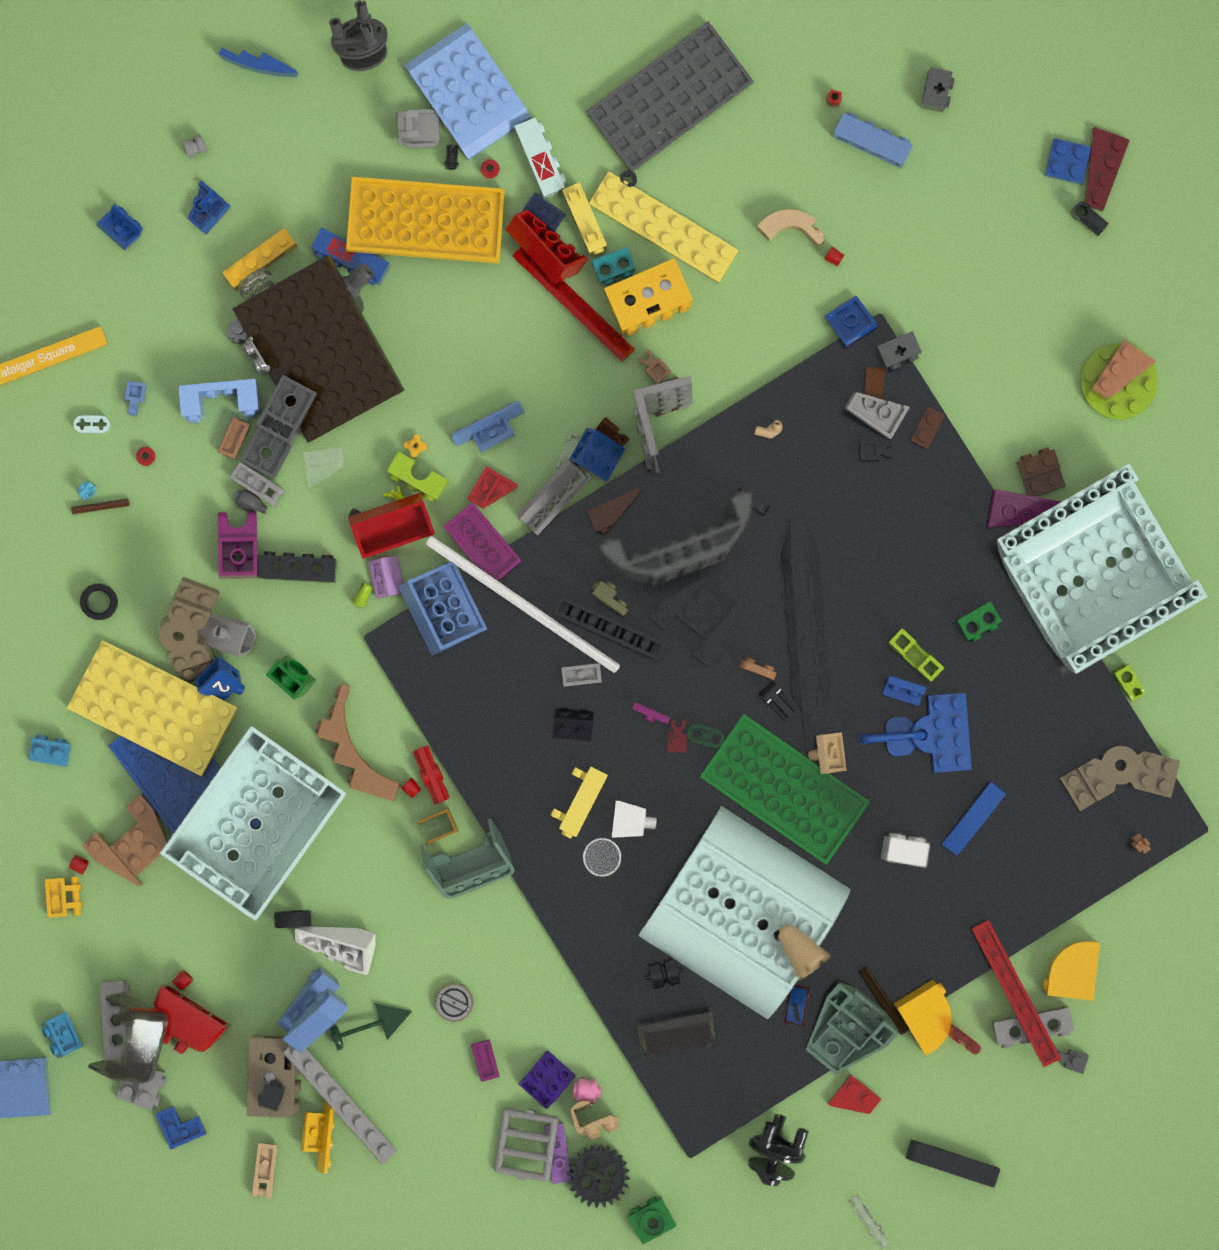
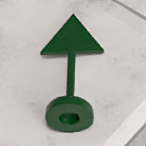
[330,1004,412,1051]

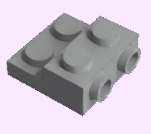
[116,1061,167,1110]

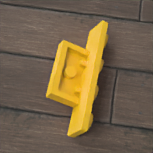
[301,1100,335,1173]

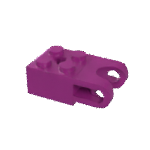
[218,511,258,579]

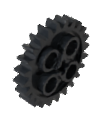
[567,1144,630,1208]

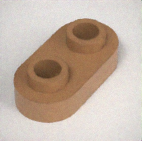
[738,657,777,680]

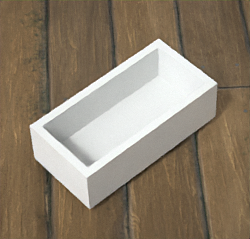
[880,833,930,867]

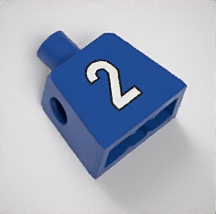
[196,657,245,700]

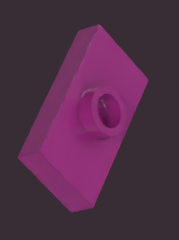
[632,703,670,724]
[471,1039,500,1082]

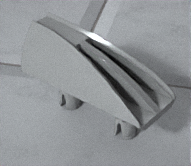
[177,613,257,657]

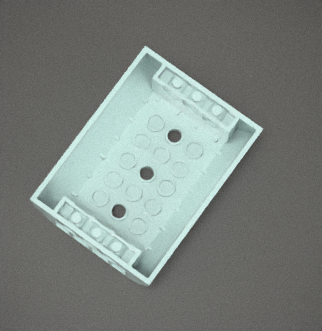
[160,726,347,921]

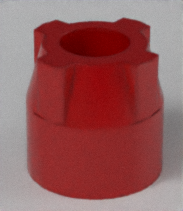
[826,89,842,107]
[824,247,844,266]
[401,777,421,798]
[68,855,89,875]
[172,970,194,991]

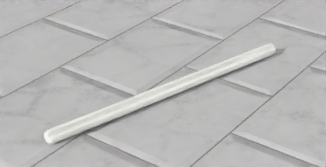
[426,536,620,673]

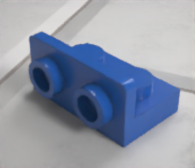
[883,676,927,706]

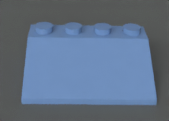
[398,562,487,656]
[0,1057,51,1118]

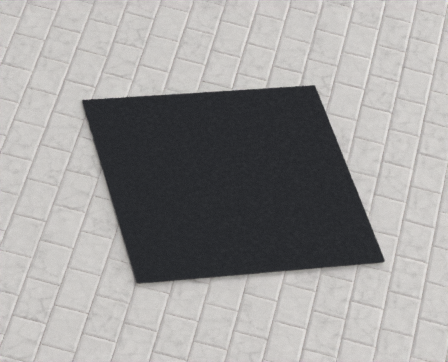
[364,314,1208,1158]

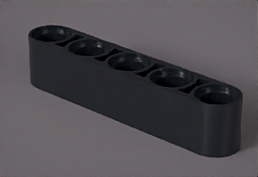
[905,1139,1001,1188]

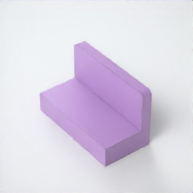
[368,556,403,599]

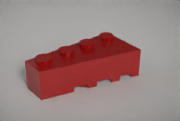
[506,209,589,284]

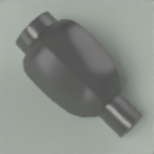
[233,490,268,514]

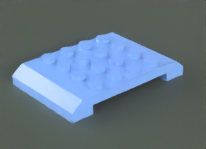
[404,23,531,160]

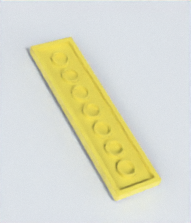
[589,171,739,283]

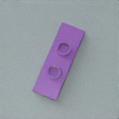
[544,1123,572,1184]

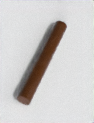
[71,498,130,514]

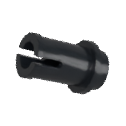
[444,145,459,170]

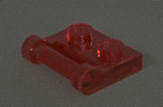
[948,1024,981,1054]

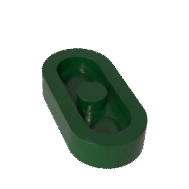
[687,724,725,748]

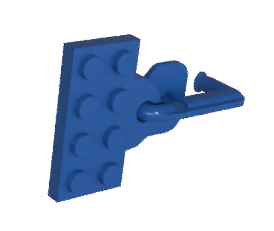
[857,693,972,773]

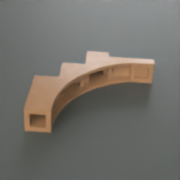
[315,684,400,801]

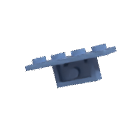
[451,401,524,452]

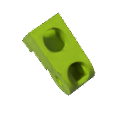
[1111,663,1145,702]

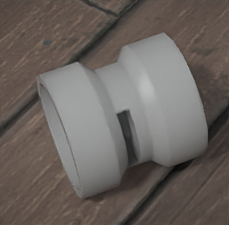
[183,134,207,158]

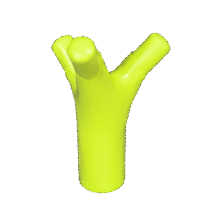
[383,486,405,500]

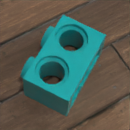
[592,247,636,286]

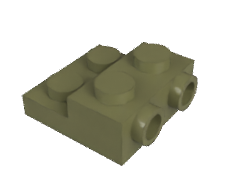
[592,579,628,618]

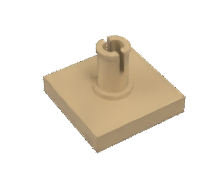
[808,733,847,774]

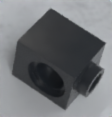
[258,1079,286,1111]

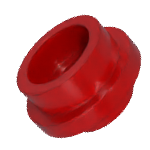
[480,159,500,179]
[136,447,156,466]

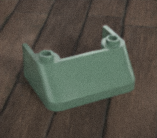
[420,818,514,898]

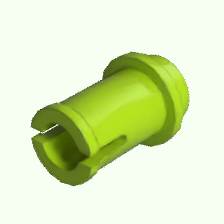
[353,583,373,608]

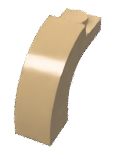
[756,209,825,247]

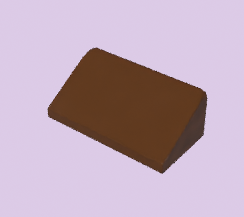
[864,366,885,400]

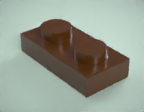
[910,407,945,450]

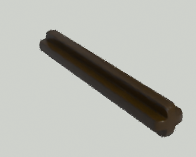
[859,967,909,1035]

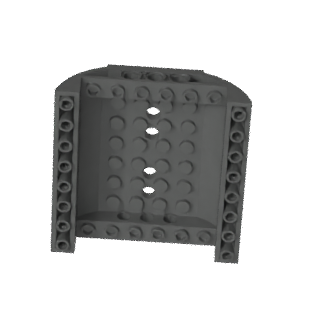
[600,490,751,587]

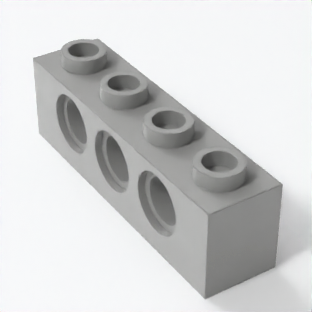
[100,980,133,1060]
[991,1006,1074,1048]

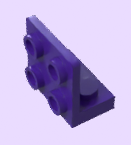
[518,1051,576,1109]

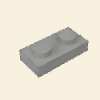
[561,663,602,687]

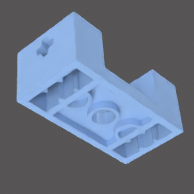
[178,379,262,423]

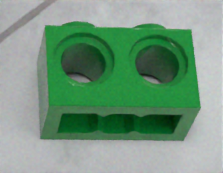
[955,601,1002,642]

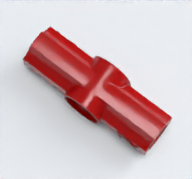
[413,745,450,805]

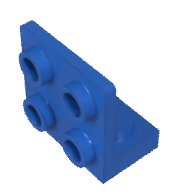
[569,428,625,481]

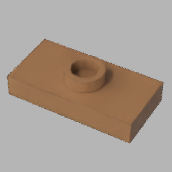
[217,417,250,459]

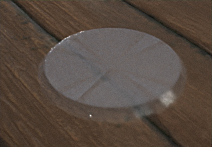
[583,838,621,877]

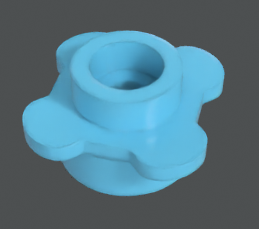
[77,481,96,500]

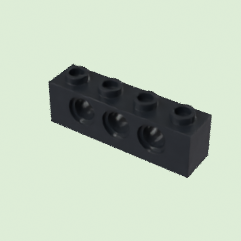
[258,551,337,583]

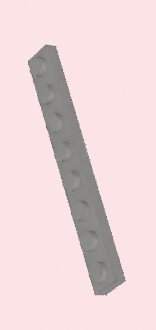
[282,1045,396,1164]

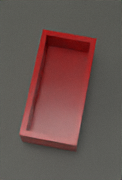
[348,492,435,559]

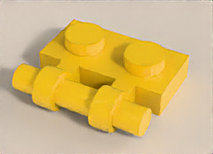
[45,877,82,918]

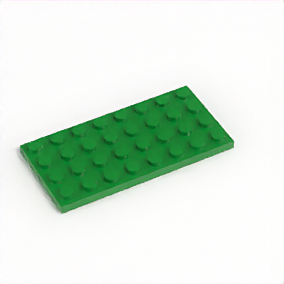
[700,714,870,865]

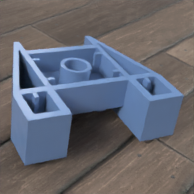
[277,967,348,1053]

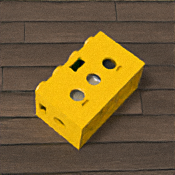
[604,258,693,336]

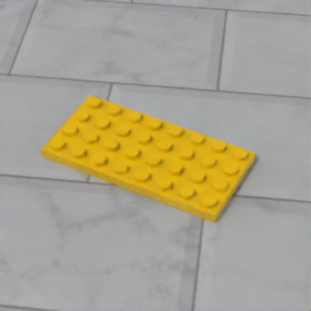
[346,177,505,264]

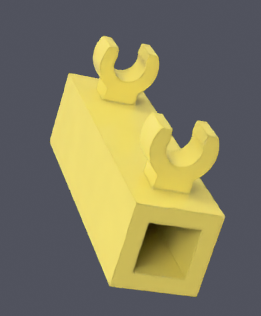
[562,182,607,256]
[551,767,608,839]

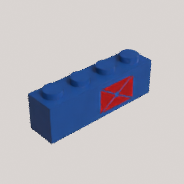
[311,227,390,286]

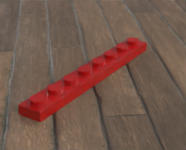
[512,247,635,362]
[971,920,1061,1068]

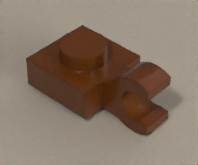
[596,417,629,447]

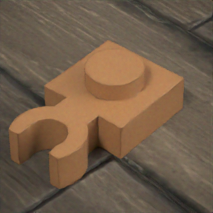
[638,350,672,384]

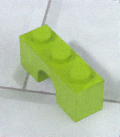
[387,451,449,502]
[887,628,944,682]

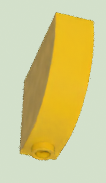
[1042,941,1100,1001]
[894,979,952,1056]

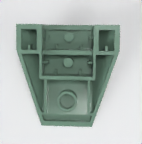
[806,982,899,1075]

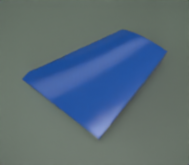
[188,180,231,235]

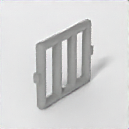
[494,1108,558,1182]

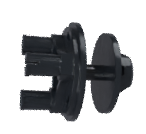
[747,1114,809,1186]

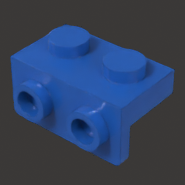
[96,204,143,251]

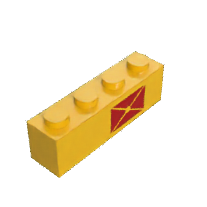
[222,228,298,291]

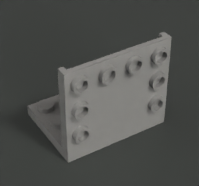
[633,376,693,475]

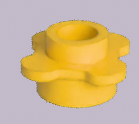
[404,434,427,457]

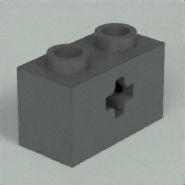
[921,67,955,113]
[876,331,922,370]

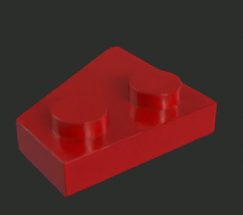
[467,466,518,509]
[828,1074,881,1114]

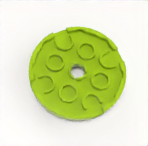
[1081,343,1158,420]

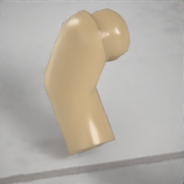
[754,420,782,439]

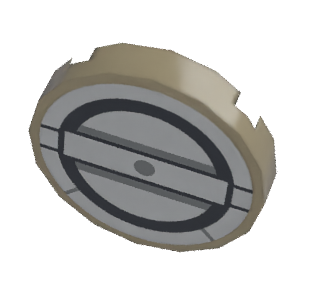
[435,983,474,1022]

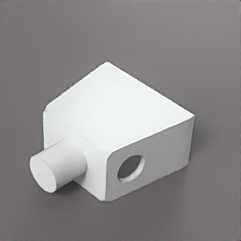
[612,801,657,837]

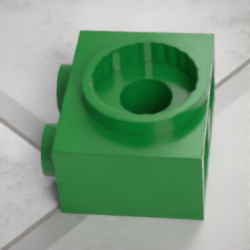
[266,655,316,700]
[628,1196,677,1245]

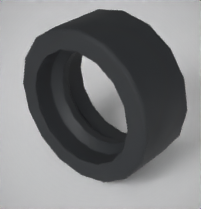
[80,584,118,620]
[274,910,311,928]

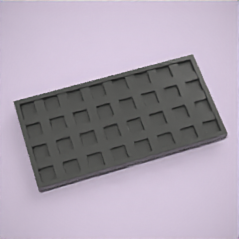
[586,21,754,172]

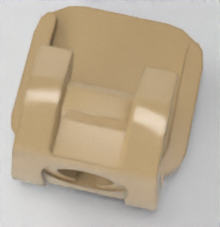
[571,1101,620,1140]

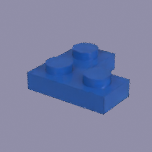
[155,1106,207,1150]

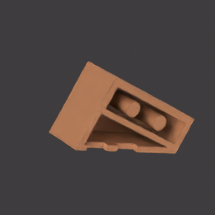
[1090,340,1156,401]

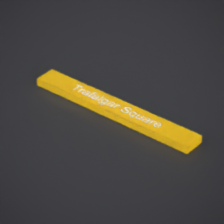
[0,326,108,385]

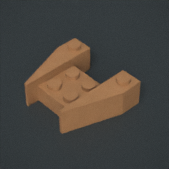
[82,795,169,886]

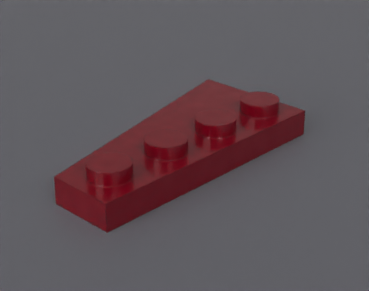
[1085,127,1130,212]

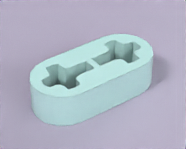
[73,415,111,434]

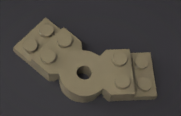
[159,577,219,682]
[1059,746,1180,811]

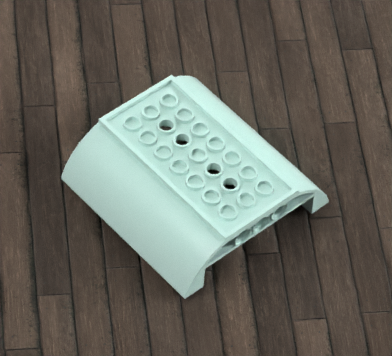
[997,463,1208,674]
[638,806,851,1019]

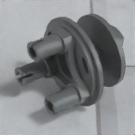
[329,0,388,71]

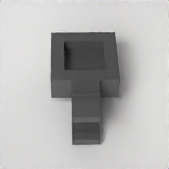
[1057,1049,1089,1074]

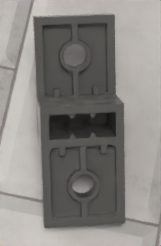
[241,375,318,479]

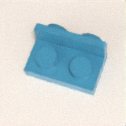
[29,735,72,767]
[41,1012,83,1058]

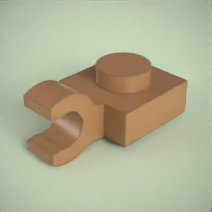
[1130,833,1151,854]

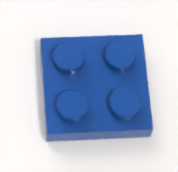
[1045,138,1091,185]
[825,295,878,347]

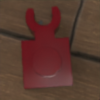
[667,719,687,753]

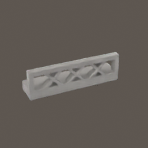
[517,459,589,535]

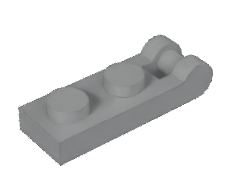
[229,462,285,507]

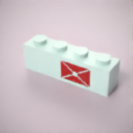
[514,117,567,199]

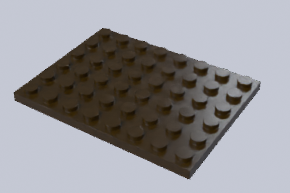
[232,254,405,443]

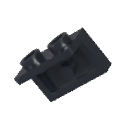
[553,708,594,741]

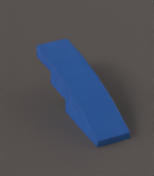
[219,48,298,77]
[942,781,1006,856]

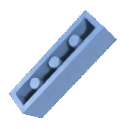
[833,112,912,169]

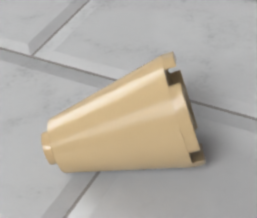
[778,924,830,980]

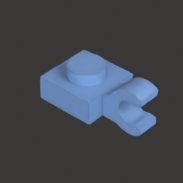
[124,381,147,416]

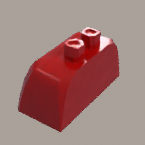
[150,984,230,1054]

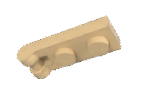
[252,1142,278,1199]

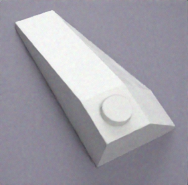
[295,926,376,975]

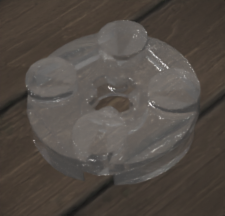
[239,268,278,301]

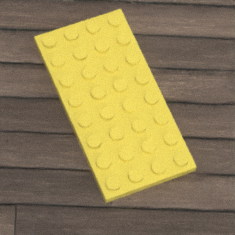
[67,640,238,777]

